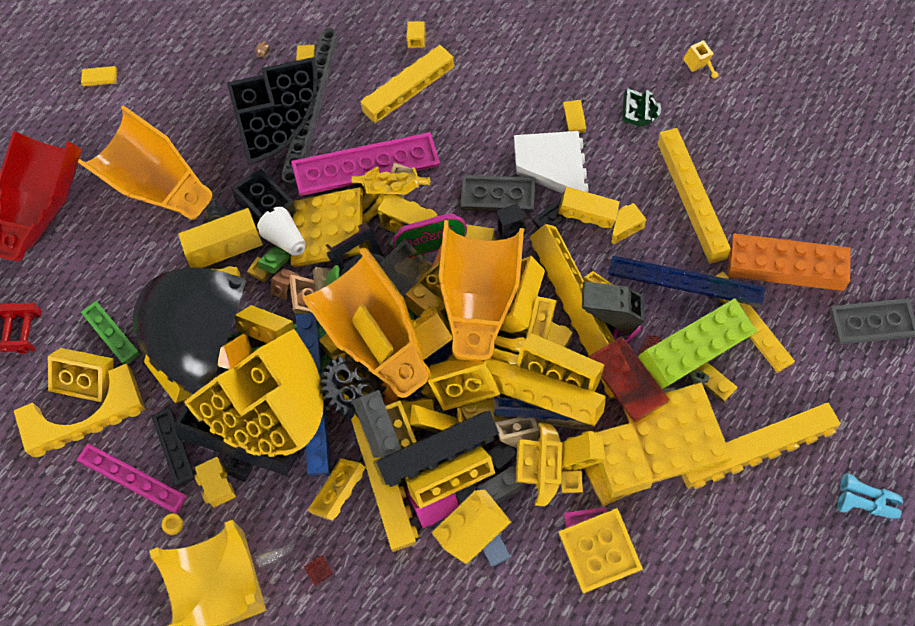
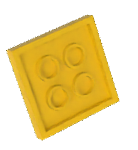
[558,508,643,593]

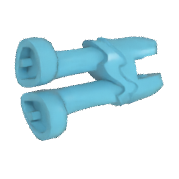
[837,473,903,519]

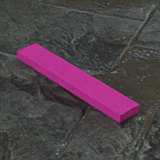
[76,444,188,514]

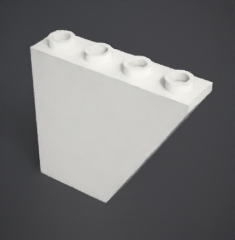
[514,131,588,194]

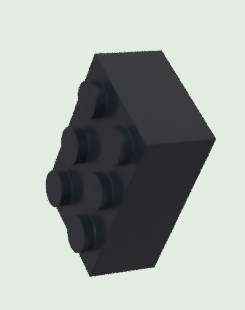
[231,169,296,224]

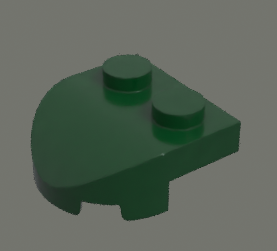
[622,88,661,126]

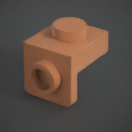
[270,268,299,300]

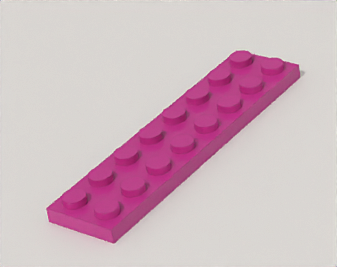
[291,132,440,196]

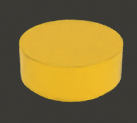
[161,513,184,535]

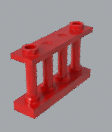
[0,303,42,354]

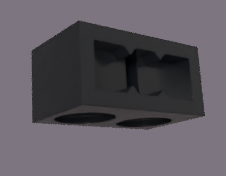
[496,203,527,240]

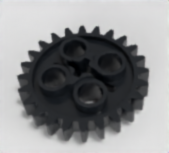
[319,354,386,419]

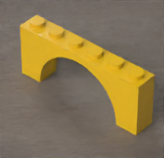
[14,363,146,457]

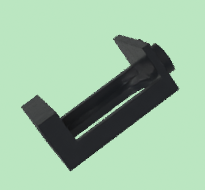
[326,222,385,274]

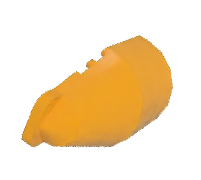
[78,105,213,220]
[439,220,524,362]
[302,248,431,397]

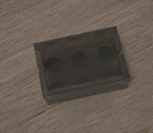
[379,239,432,296]

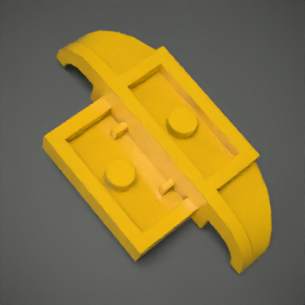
[516,423,562,506]

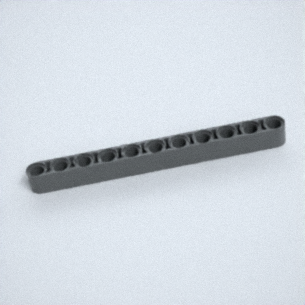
[282,28,338,191]

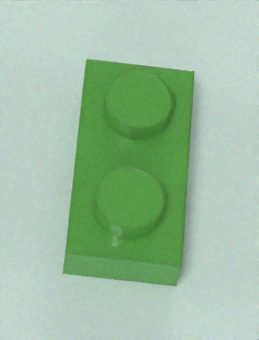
[258,245,291,274]

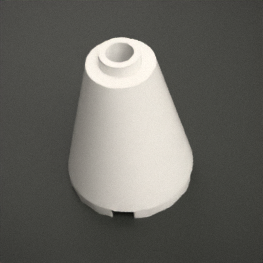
[257,207,306,256]

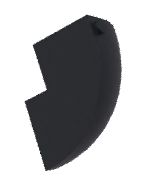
[227,57,318,165]
[133,268,247,394]

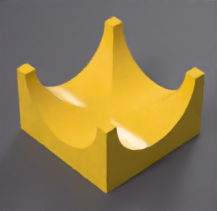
[149,520,267,626]

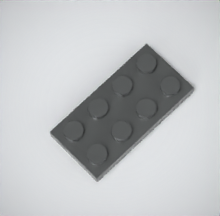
[461,175,535,213]
[829,298,915,345]

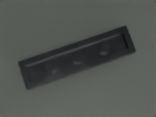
[151,408,195,487]

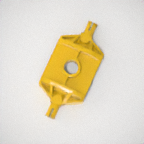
[351,167,431,195]

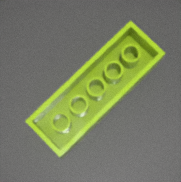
[637,299,757,391]

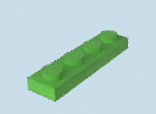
[81,301,140,365]

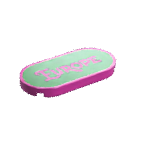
[392,214,467,258]

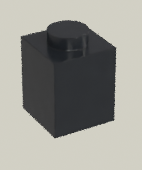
[488,441,517,475]

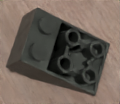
[582,281,645,335]

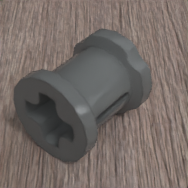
[688,371,709,387]

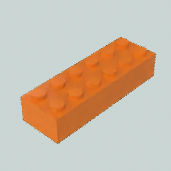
[727,233,851,291]

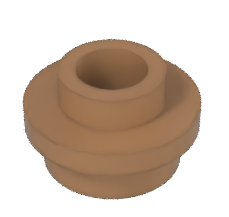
[256,41,270,58]

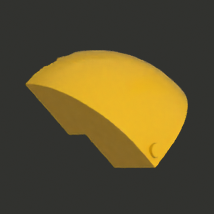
[184,329,323,457]

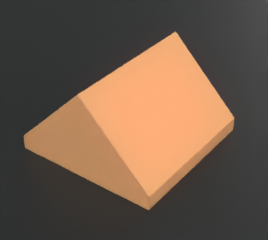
[289,275,315,316]

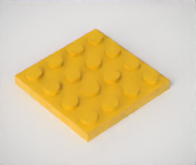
[291,187,363,267]
[623,382,732,483]

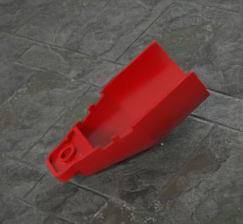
[0,131,82,262]

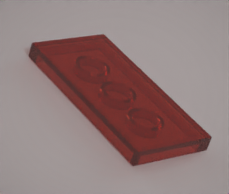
[588,336,669,423]

